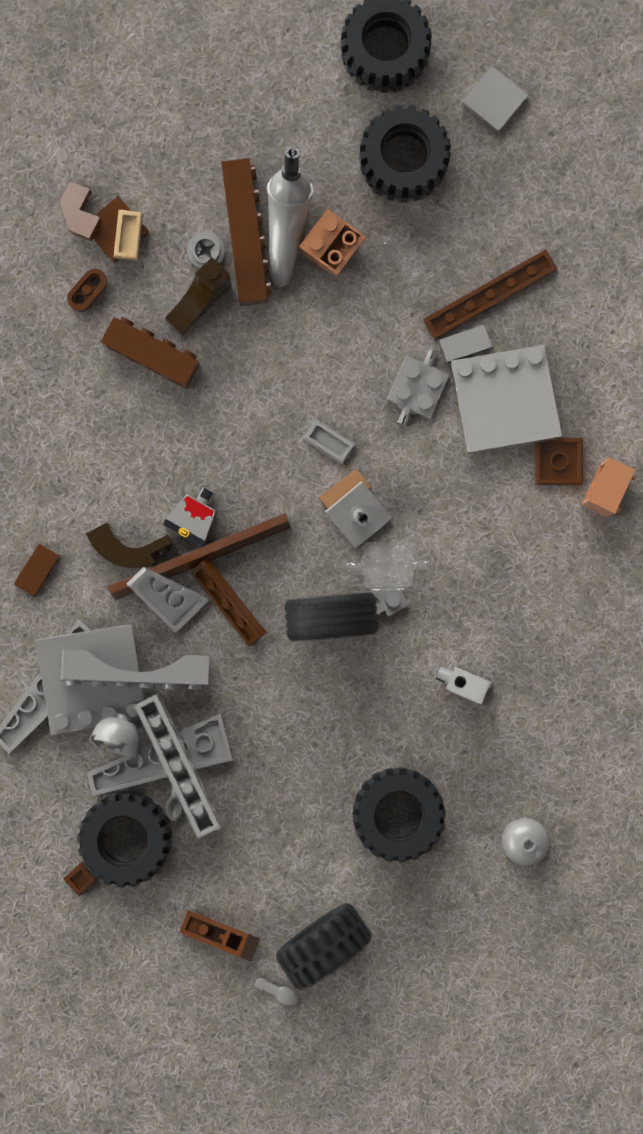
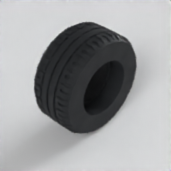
[284,592,379,642]

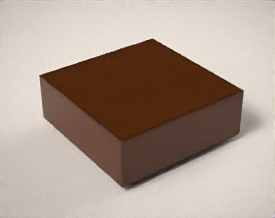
[63,862,98,896]

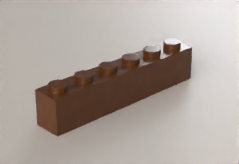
[221,158,272,306]

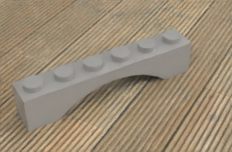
[60,650,209,690]

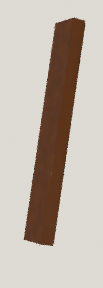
[423,249,558,340]

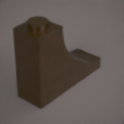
[165,257,232,335]

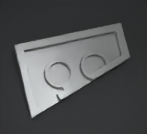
[127,567,209,633]

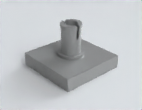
[324,481,392,549]

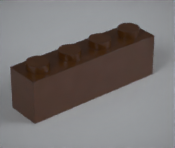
[101,317,200,389]

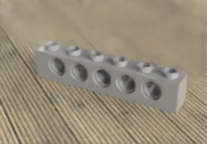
[134,694,222,838]

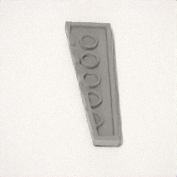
[0,619,91,754]
[87,714,233,796]

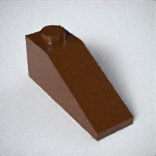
[179,910,260,961]

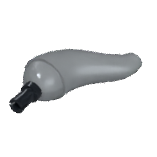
[267,147,313,287]

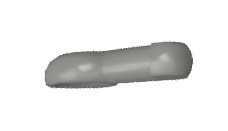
[165,785,183,821]
[255,978,300,1006]

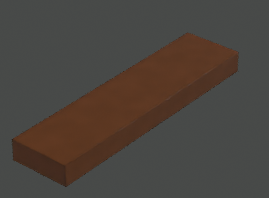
[191,558,267,647]

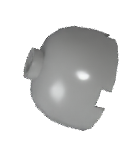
[89,714,140,757]
[502,818,550,866]

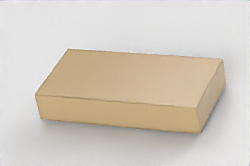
[114,210,143,261]

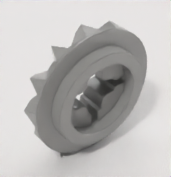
[187,232,225,268]

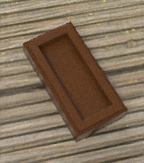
[14,544,60,597]

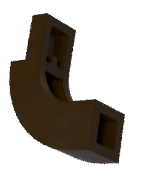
[86,523,173,569]

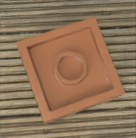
[581,458,637,517]

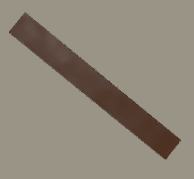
[108,513,291,600]

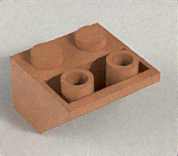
[299,209,366,276]

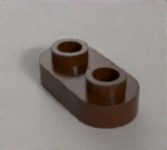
[67,269,107,312]

